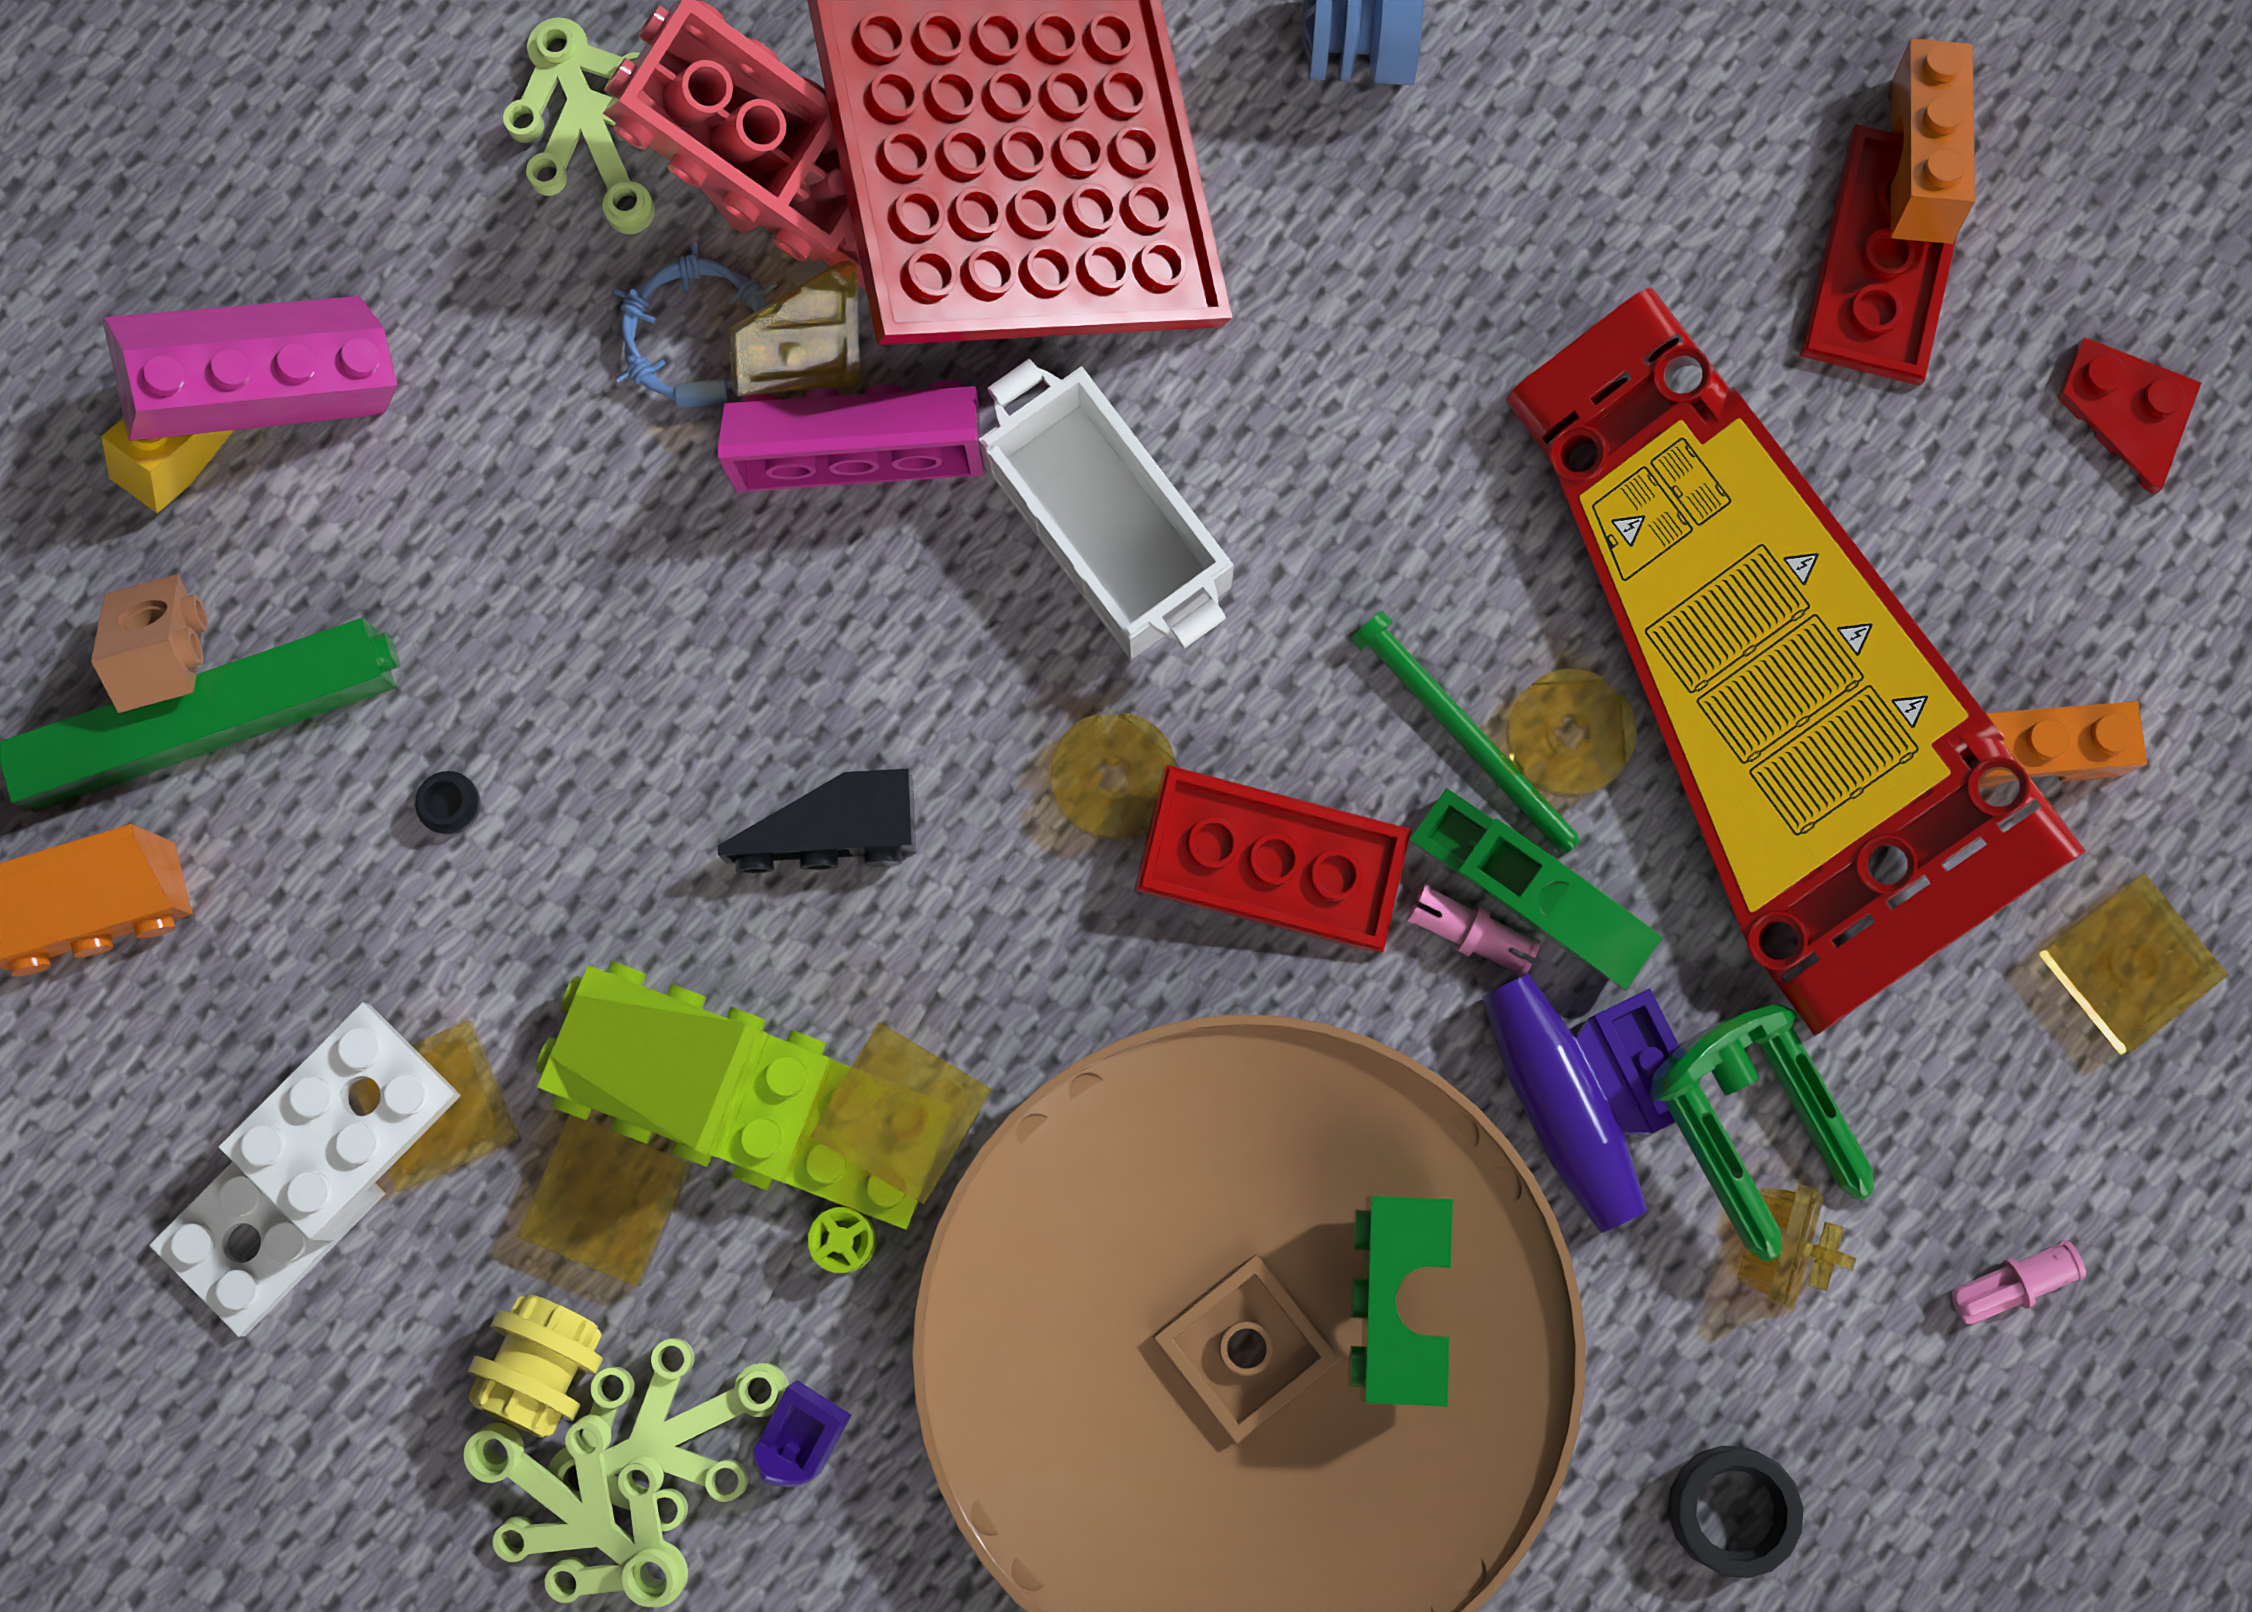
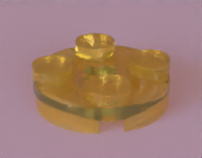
[1506,669,1636,798]
[1051,713,1176,841]

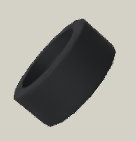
[1668,1445,1804,1579]

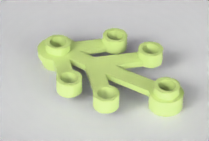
[503,17,655,234]
[547,1338,789,1531]
[464,1415,688,1607]

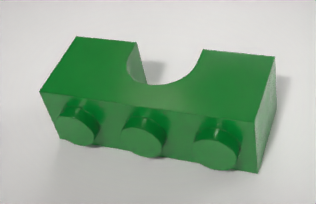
[1349,1196,1453,1407]

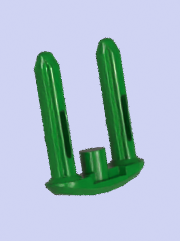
[1649,1004,1874,1262]

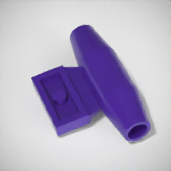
[1482,974,1680,1233]

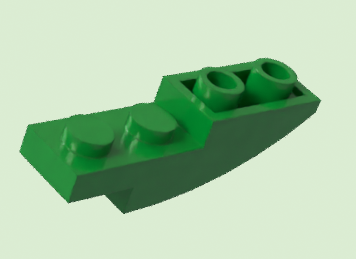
[1409,788,1663,991]

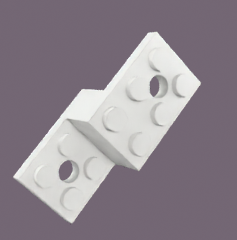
[149,1002,461,1337]

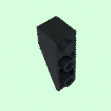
[718,768,916,874]

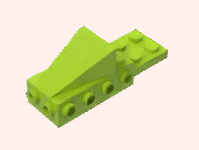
[536,960,956,1230]

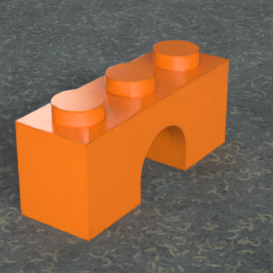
[1890,38,1975,244]
[1979,701,2147,788]

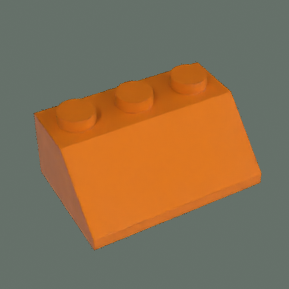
[0,824,193,976]

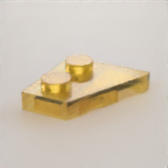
[729,260,860,396]

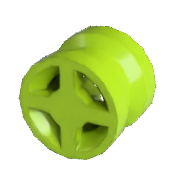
[808,1207,877,1273]

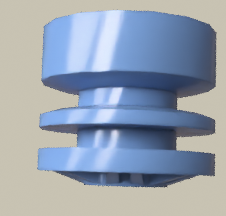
[1302,0,1424,85]

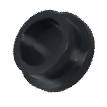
[415,771,481,835]

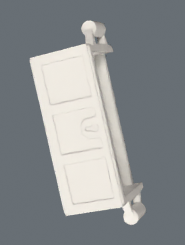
[979,359,1234,660]

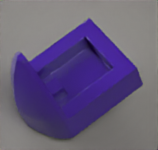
[753,1380,851,1487]

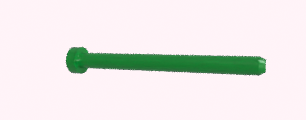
[1350,610,1580,853]

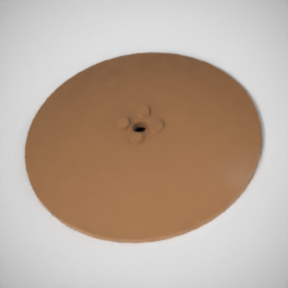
[912,1014,1586,1612]

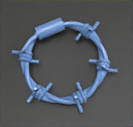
[614,242,779,409]

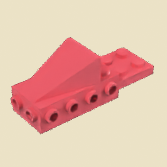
[603,0,866,291]

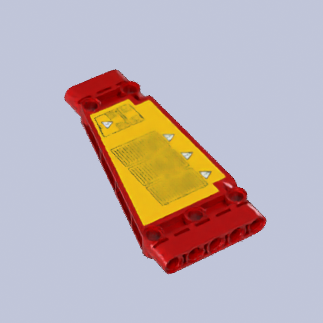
[1506,288,2086,1037]

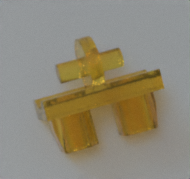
[1737,1185,1856,1311]

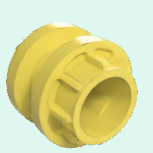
[467,1294,603,1438]

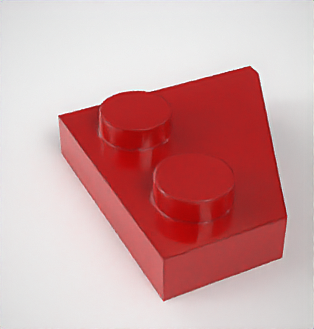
[2057,337,2202,495]

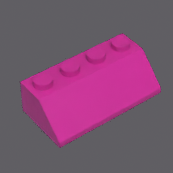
[103,296,398,441]
[718,380,983,492]

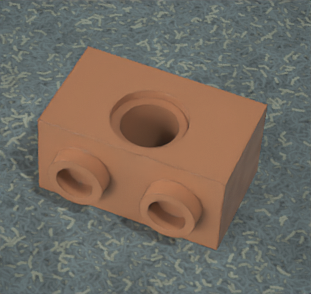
[91,574,208,713]

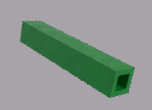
[0,617,400,812]

